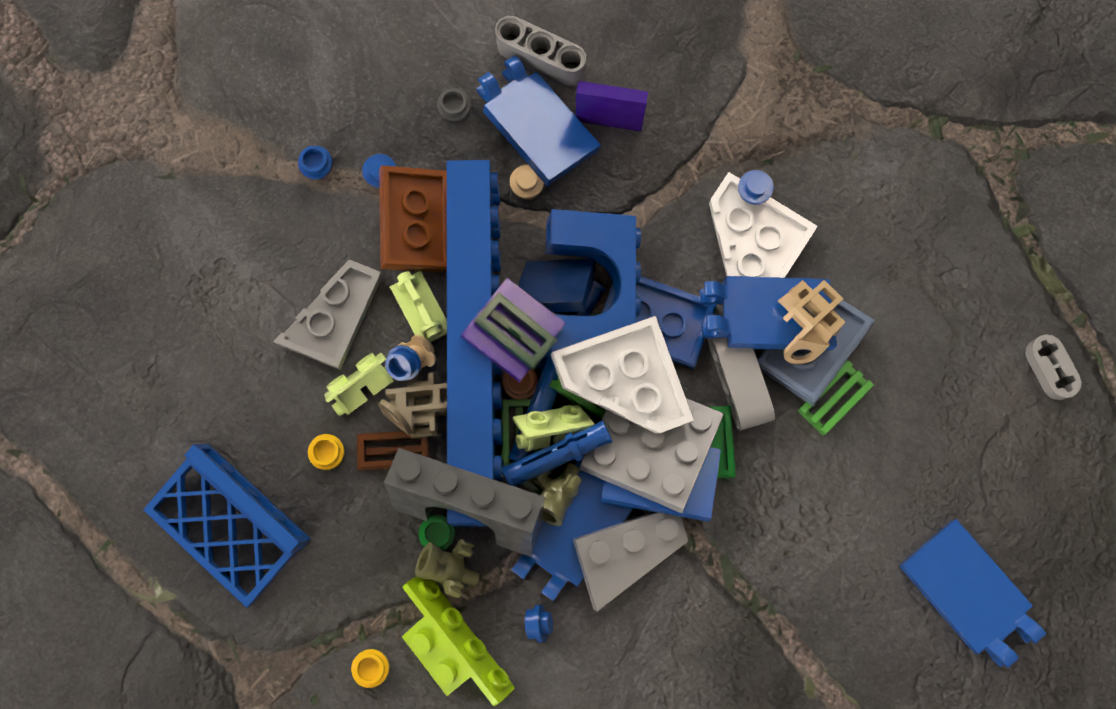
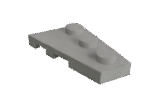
[273,260,383,370]
[573,512,688,611]

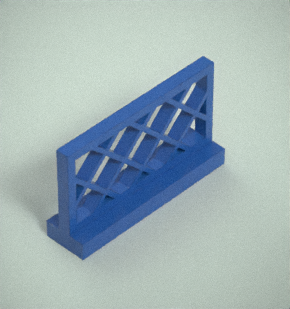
[143,444,311,608]

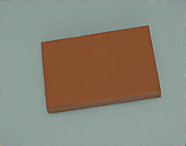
[379,165,447,273]

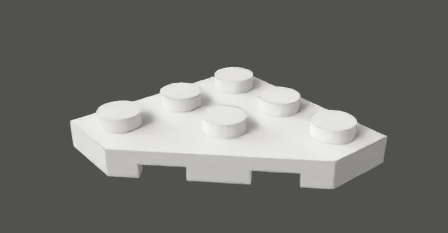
[709,172,817,278]
[550,316,694,434]

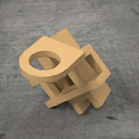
[778,280,846,364]

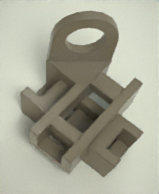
[378,373,447,438]

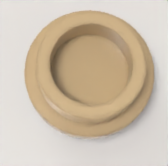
[510,165,544,199]

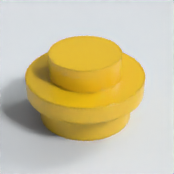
[308,434,345,470]
[351,649,389,688]

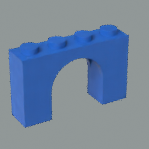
[544,209,641,358]

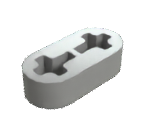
[1025,334,1082,401]

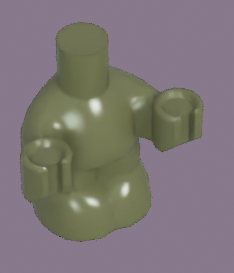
[530,463,582,526]
[415,539,479,598]

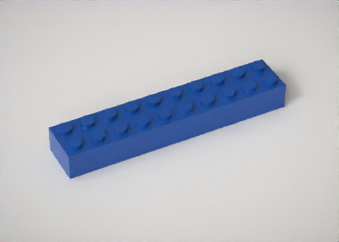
[447,160,504,528]

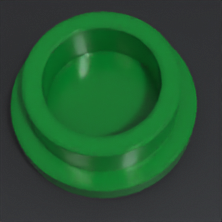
[419,515,455,550]

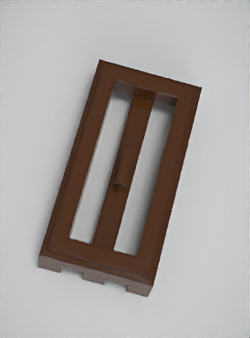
[357,431,430,471]

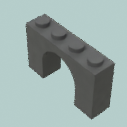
[384,448,545,557]

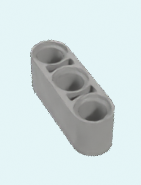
[495,16,586,87]
[707,338,775,431]

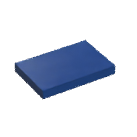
[602,276,717,370]
[601,447,721,522]

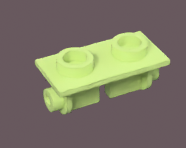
[390,271,447,342]
[324,353,394,416]
[513,405,595,452]

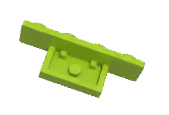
[401,577,515,706]

